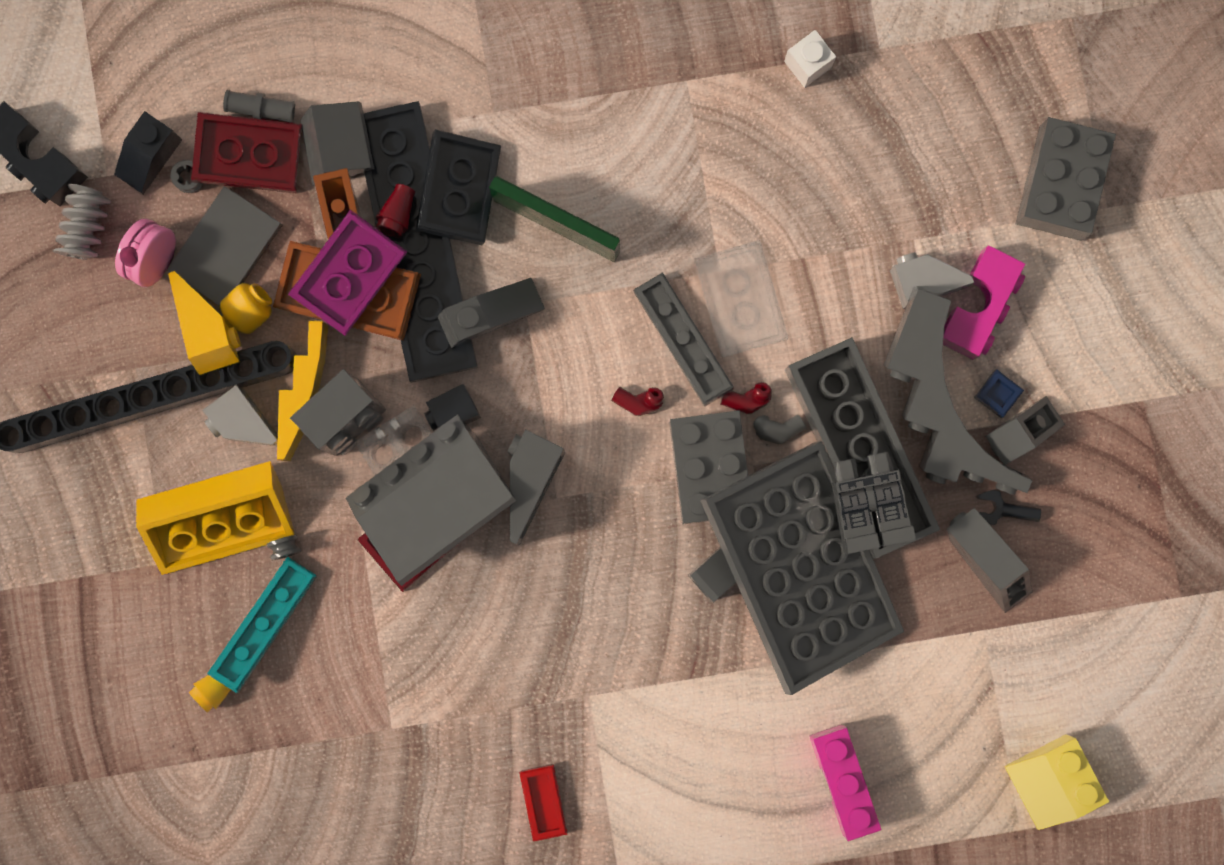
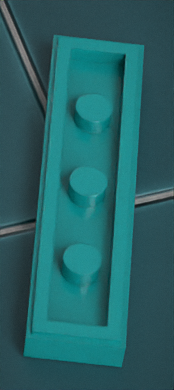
[207,557,317,694]

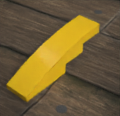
[277,321,328,462]

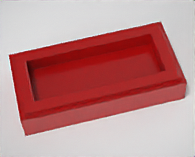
[519,764,568,842]

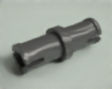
[223,90,296,123]

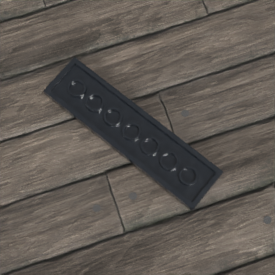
[364,101,478,383]

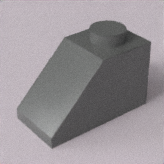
[985,396,1065,465]

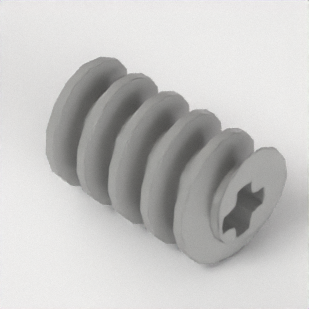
[53,184,111,260]

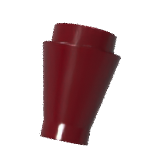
[375,184,415,238]

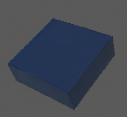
[974,369,1024,418]

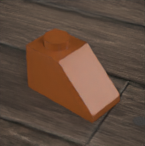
[313,168,361,239]

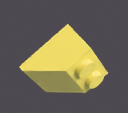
[1004,734,1109,830]

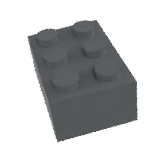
[1015,117,1116,241]
[290,369,386,456]
[669,410,748,525]

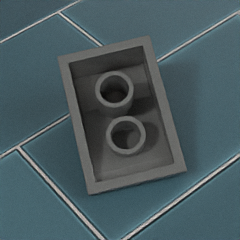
[507,429,566,545]

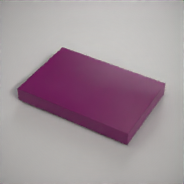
[288,210,408,336]

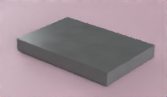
[166,186,283,306]

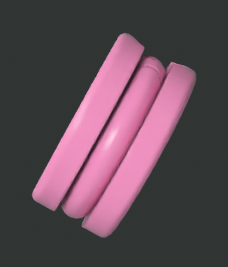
[115,218,176,287]

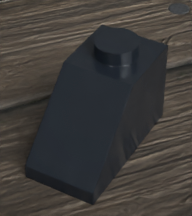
[114,111,182,195]

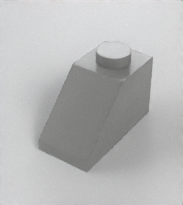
[890,252,974,309]
[203,385,278,447]

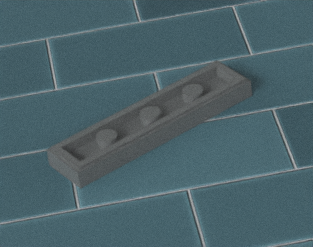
[633,272,734,407]

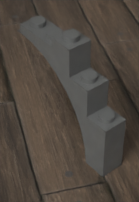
[884,287,1033,495]

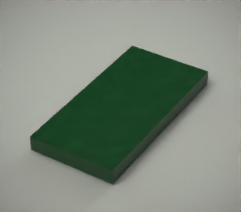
[489,176,620,263]

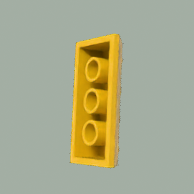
[136,461,295,575]

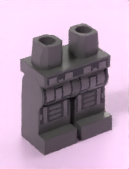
[831,452,916,554]

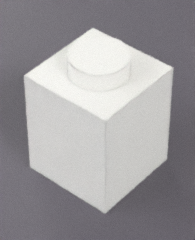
[784,30,836,88]

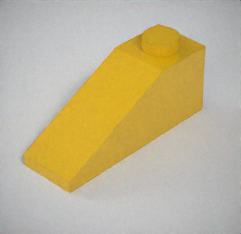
[168,271,241,375]

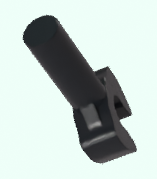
[976,490,1041,525]

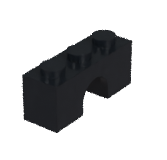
[0,101,88,206]

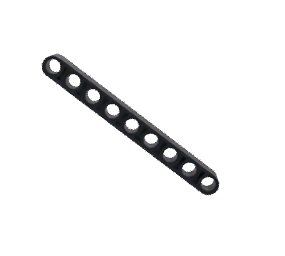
[0,341,296,453]

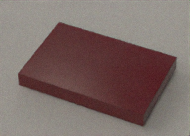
[191,112,302,194]

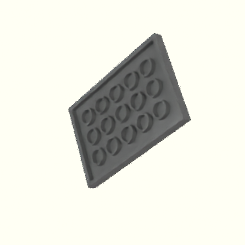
[700,441,904,695]

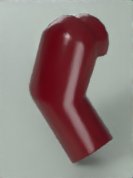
[720,382,772,414]
[611,387,664,416]

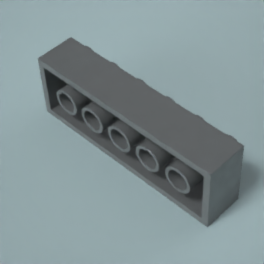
[785,337,940,559]

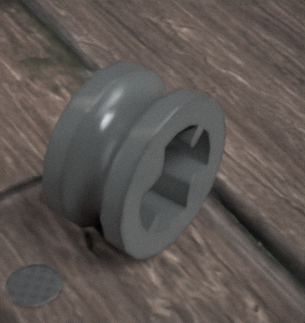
[170,160,204,193]
[266,535,302,561]

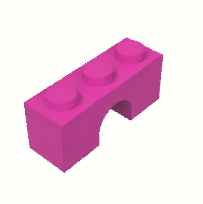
[943,245,1025,360]
[809,724,882,841]

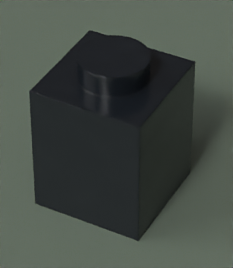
[424,384,481,432]

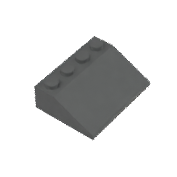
[346,414,516,586]

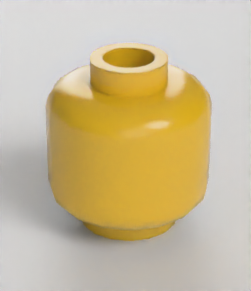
[220,283,272,334]

